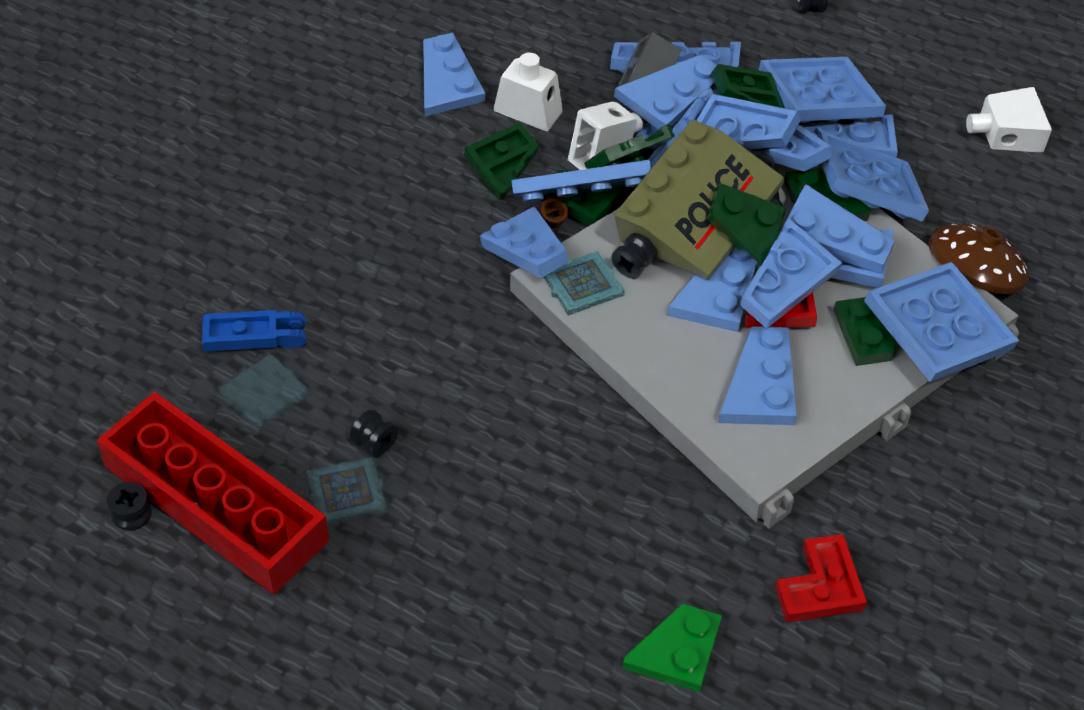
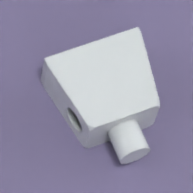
[494,53,563,132]
[966,87,1052,152]
[568,101,643,170]

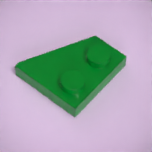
[622,604,722,693]

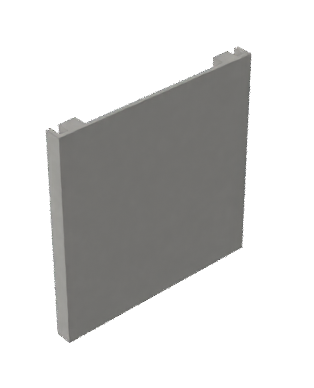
[510,163,1019,529]

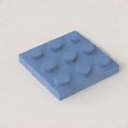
[759,57,886,123]
[817,130,929,222]
[864,262,1019,382]

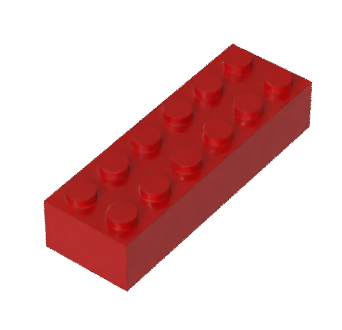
[97,391,329,595]

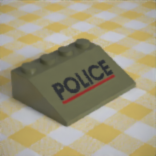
[614,120,784,280]

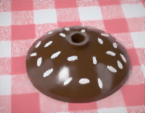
[929,223,1029,294]

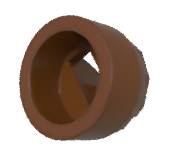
[539,198,568,228]

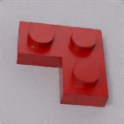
[775,534,867,623]

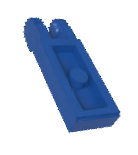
[202,310,307,352]

